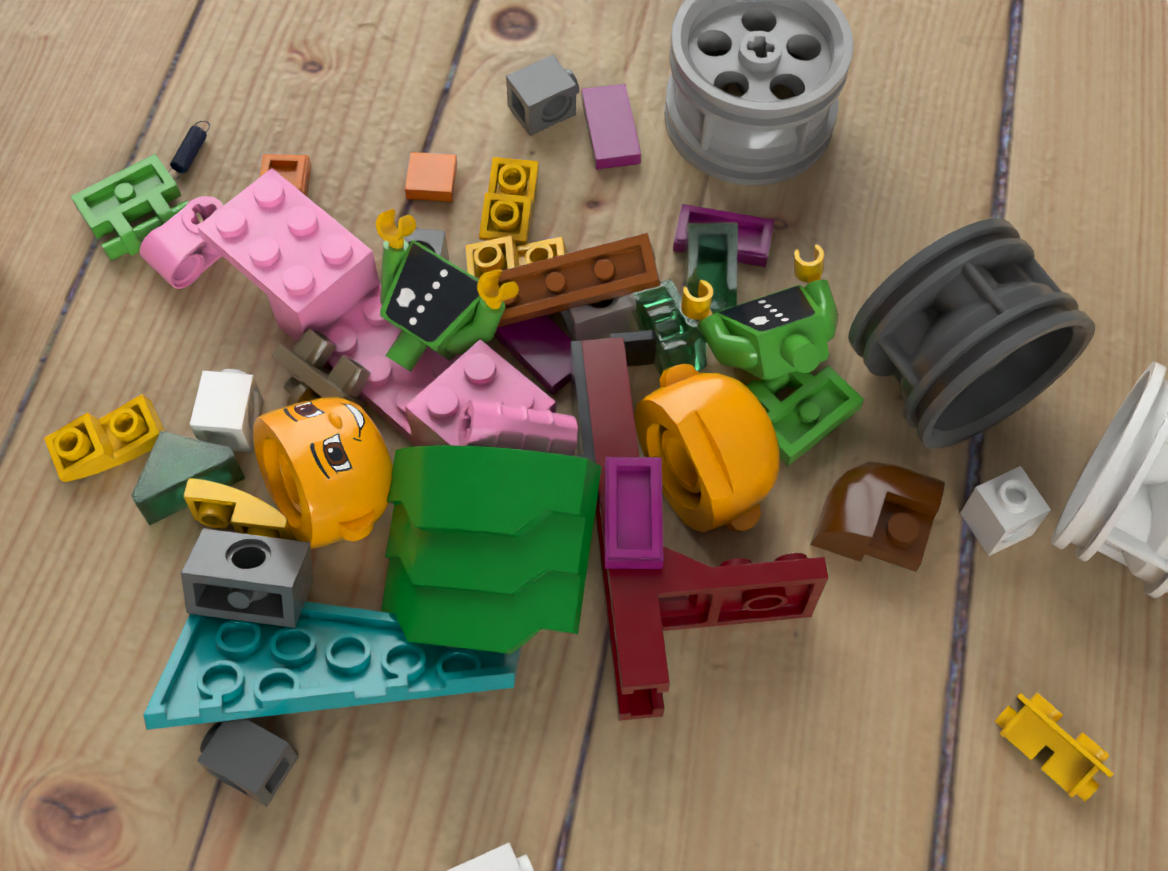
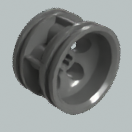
[848,218,1095,449]

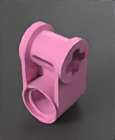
[139,196,224,289]

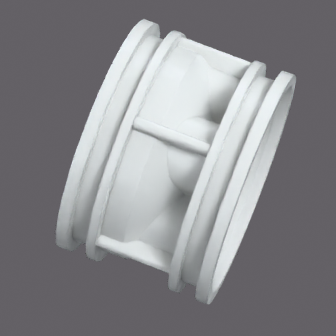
[1051,361,1168,603]

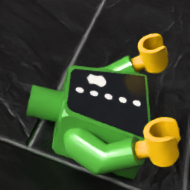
[376,209,519,372]
[681,245,839,380]

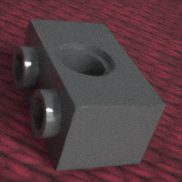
[181,528,313,628]

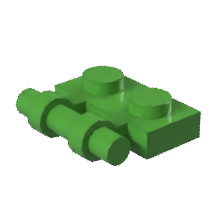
[70,154,189,261]
[746,365,864,466]

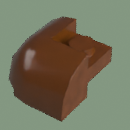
[810,462,945,572]

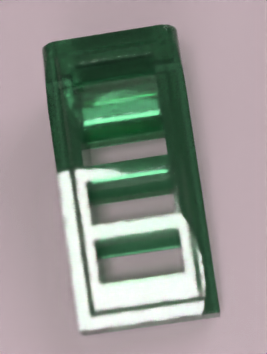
[632,279,707,377]

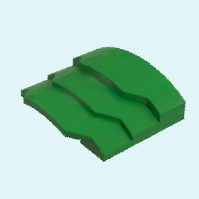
[380,445,602,654]

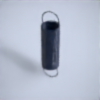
[168,121,210,179]

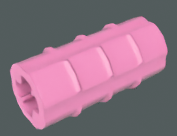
[458,399,578,456]

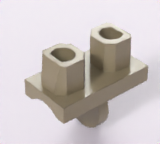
[271,328,371,409]

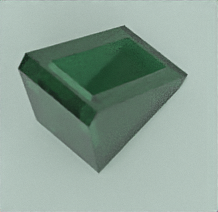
[683,222,738,322]
[131,431,245,526]

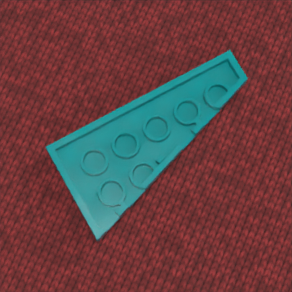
[143,602,523,730]

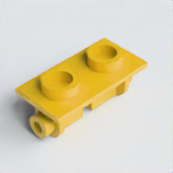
[994,692,1114,802]

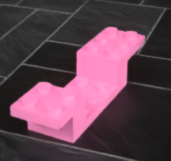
[197,168,556,446]

